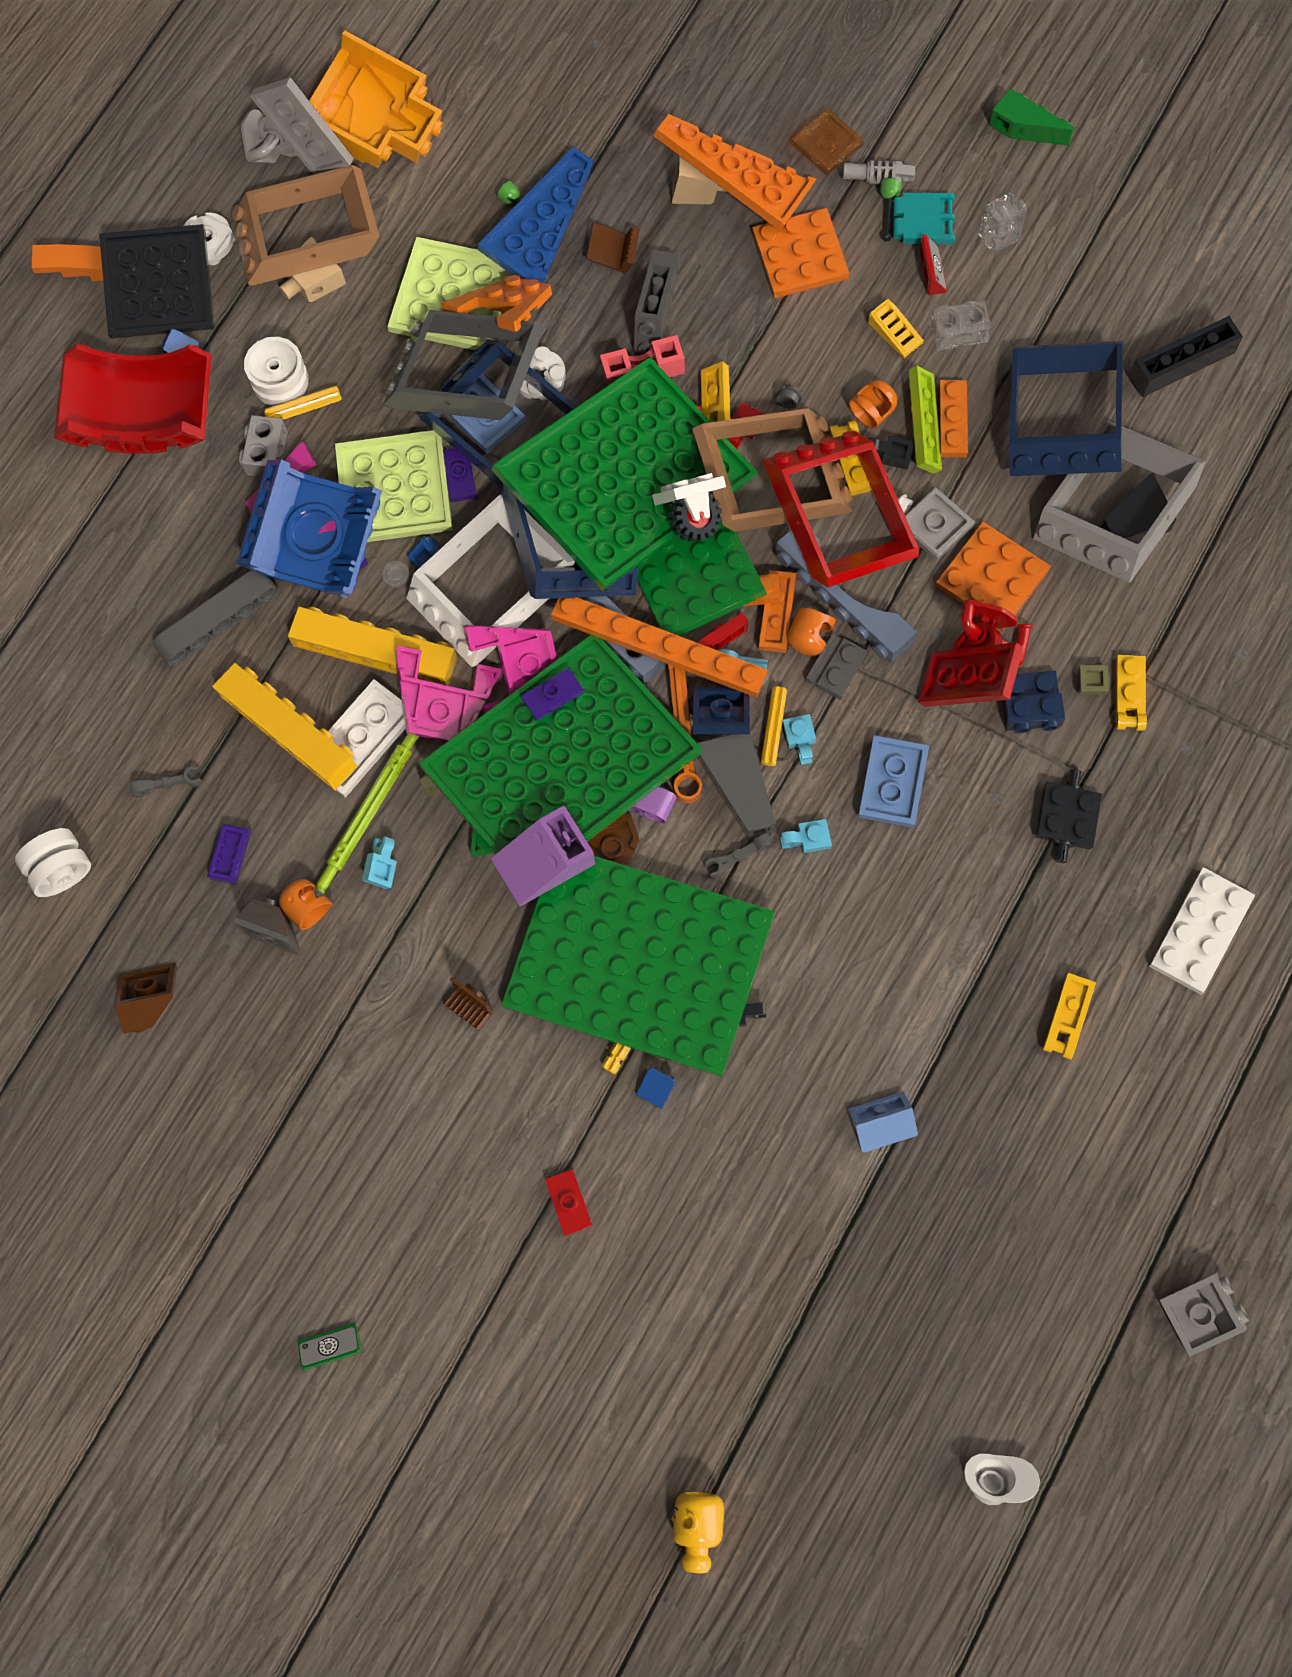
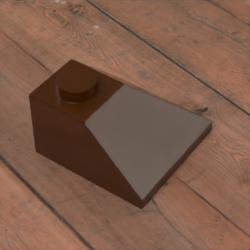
[114,963,177,1034]

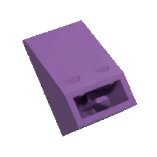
[491,806,595,907]

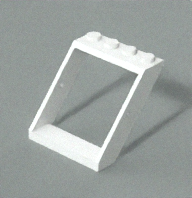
[406,494,575,667]

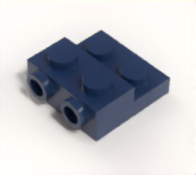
[1002,670,1065,733]
[693,687,750,734]

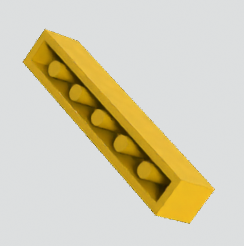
[288,607,458,686]
[212,663,358,791]

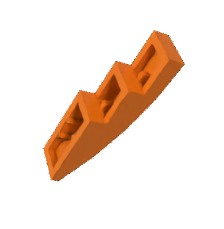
[31,244,103,282]

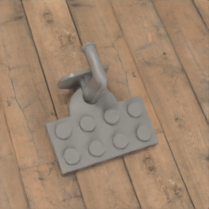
[241,77,354,175]

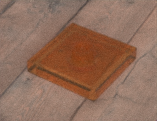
[791,108,864,176]

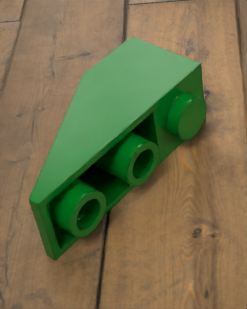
[989,88,1075,146]

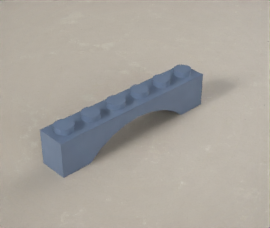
[776,530,917,663]

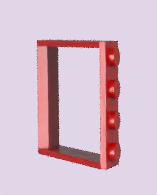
[763,431,919,588]

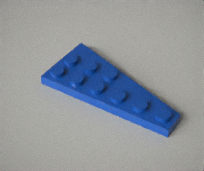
[478,146,594,283]

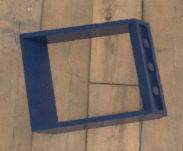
[416,339,577,489]
[1009,341,1123,476]
[502,483,638,599]

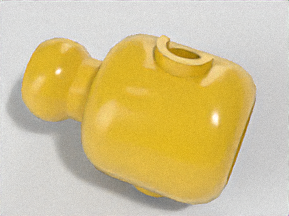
[671,1492,724,1573]

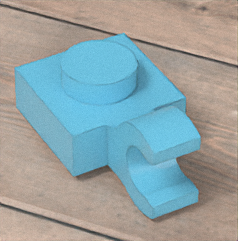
[783,714,816,765]
[780,819,832,853]
[362,837,397,889]

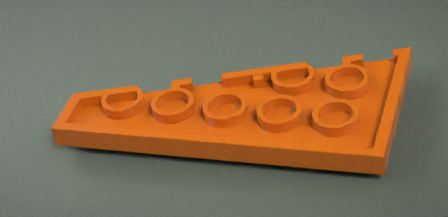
[653,114,817,231]

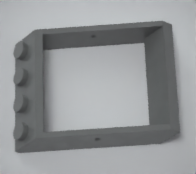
[383,310,544,420]

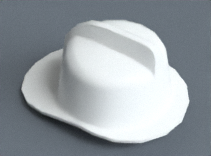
[964,1454,1040,1505]

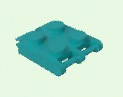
[893,193,955,244]

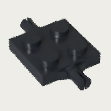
[1035,769,1102,863]

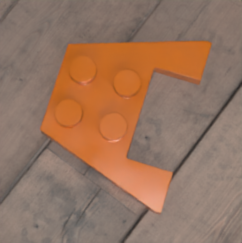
[441,275,552,332]

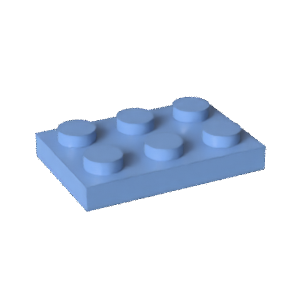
[448,374,526,454]
[858,735,929,828]

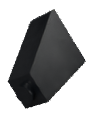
[1101,473,1177,544]

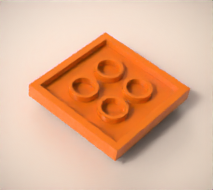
[752,208,850,299]
[935,521,1051,631]

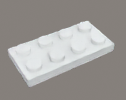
[328,679,406,798]
[1149,867,1255,995]

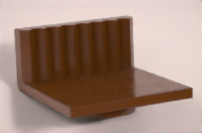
[586,222,640,273]
[443,977,493,1031]

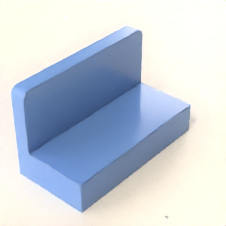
[848,1091,918,1152]

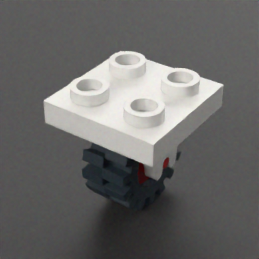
[652,473,726,542]

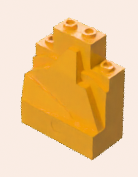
[309,30,443,168]

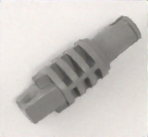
[843,160,915,185]

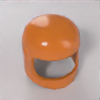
[849,380,897,429]
[788,608,836,656]
[279,879,333,930]

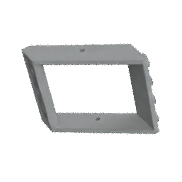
[1033,421,1206,583]

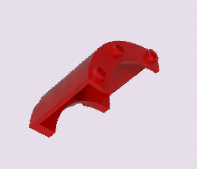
[54,343,212,454]

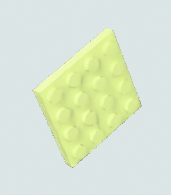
[387,237,511,350]
[335,430,453,542]

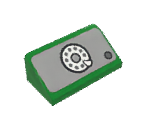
[297,1323,364,1371]

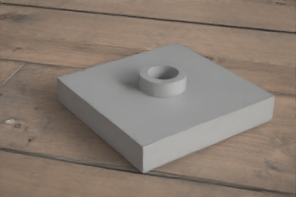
[905,487,975,561]

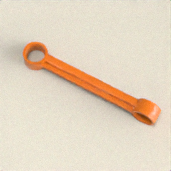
[668,664,702,803]

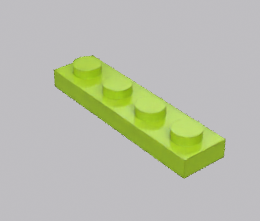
[909,366,942,474]

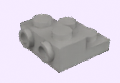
[1160,1272,1249,1357]

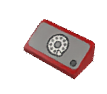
[919,235,947,295]

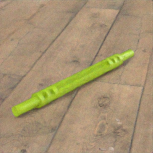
[315,734,419,894]

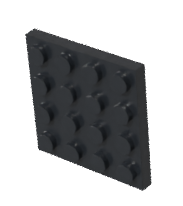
[99,224,214,339]

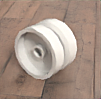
[244,337,309,406]
[15,828,91,897]

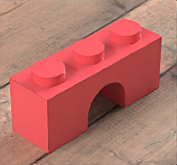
[600,335,685,387]

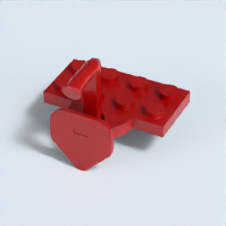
[918,599,1033,707]

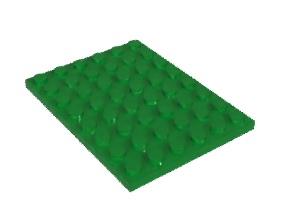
[492,357,758,591]
[419,635,702,855]
[501,856,775,1078]

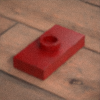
[697,612,748,650]
[545,1169,593,1237]

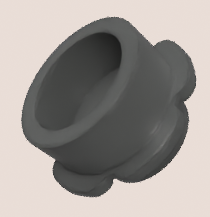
[776,384,802,409]

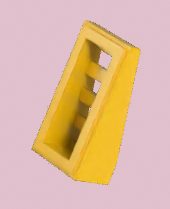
[868,299,924,358]

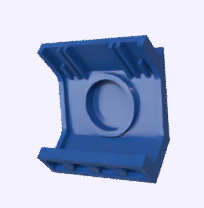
[236,459,382,598]

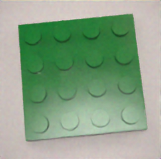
[637,507,767,636]

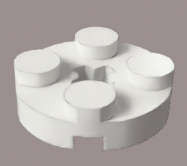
[184,212,234,265]
[519,346,566,401]

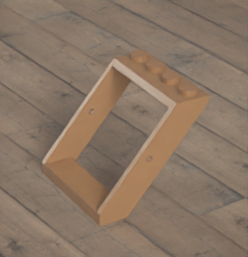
[232,165,380,286]
[693,408,853,532]

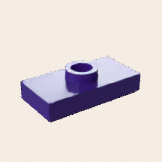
[443,449,477,503]
[521,668,584,721]
[207,824,251,885]

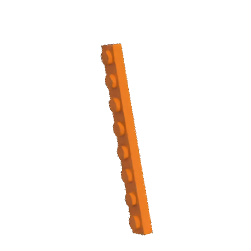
[551,597,768,698]

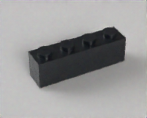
[1129,316,1243,397]

